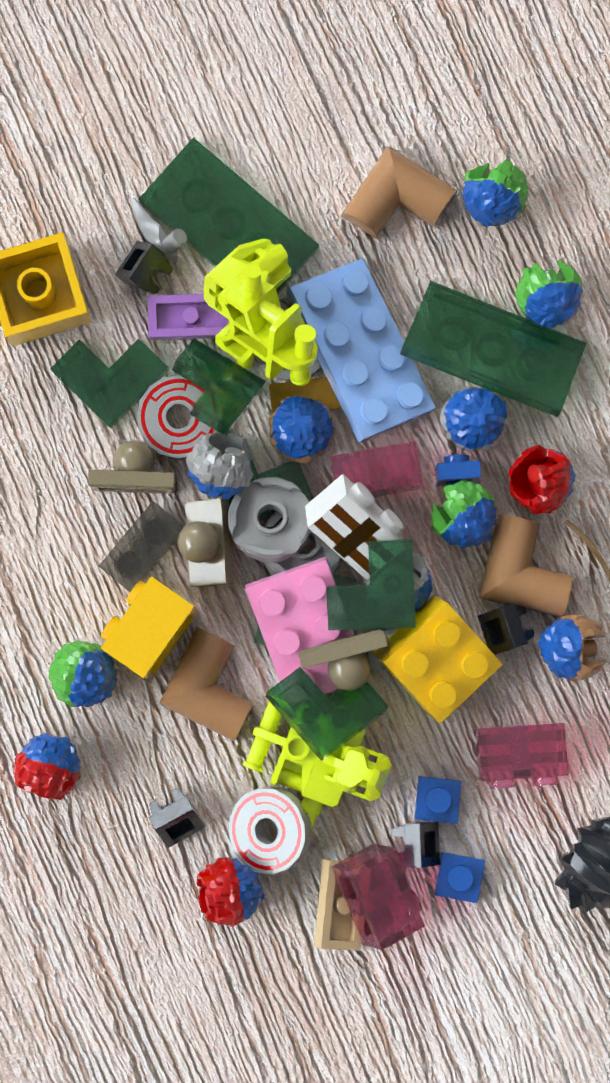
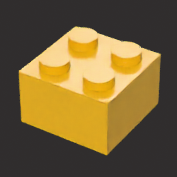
[0,232,93,347]
[100,576,199,681]
[372,595,503,724]

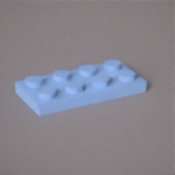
[286,258,436,443]

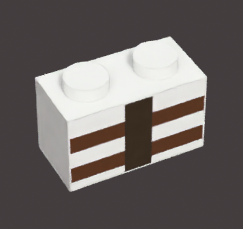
[305,474,405,580]

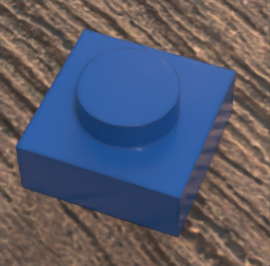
[435,454,481,486]
[414,776,462,824]
[434,852,485,903]

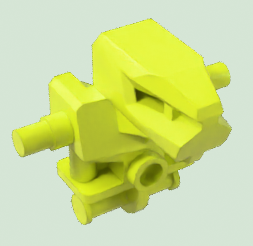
[204,239,318,386]
[242,689,392,831]

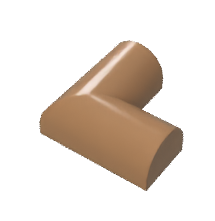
[341,146,457,239]
[479,515,572,617]
[159,627,254,742]

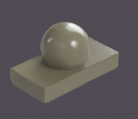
[88,440,177,494]
[177,498,234,588]
[298,628,388,691]

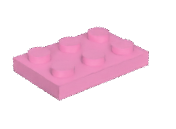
[245,557,370,706]

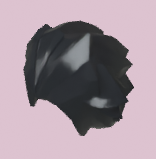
[555,817,610,913]

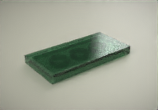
[138,137,319,294]
[400,280,587,417]

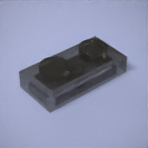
[98,501,184,592]

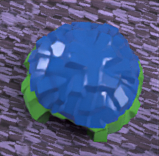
[463,159,529,227]
[515,260,583,328]
[430,479,497,548]
[49,640,118,707]

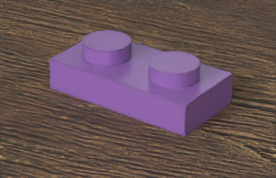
[148,294,229,341]

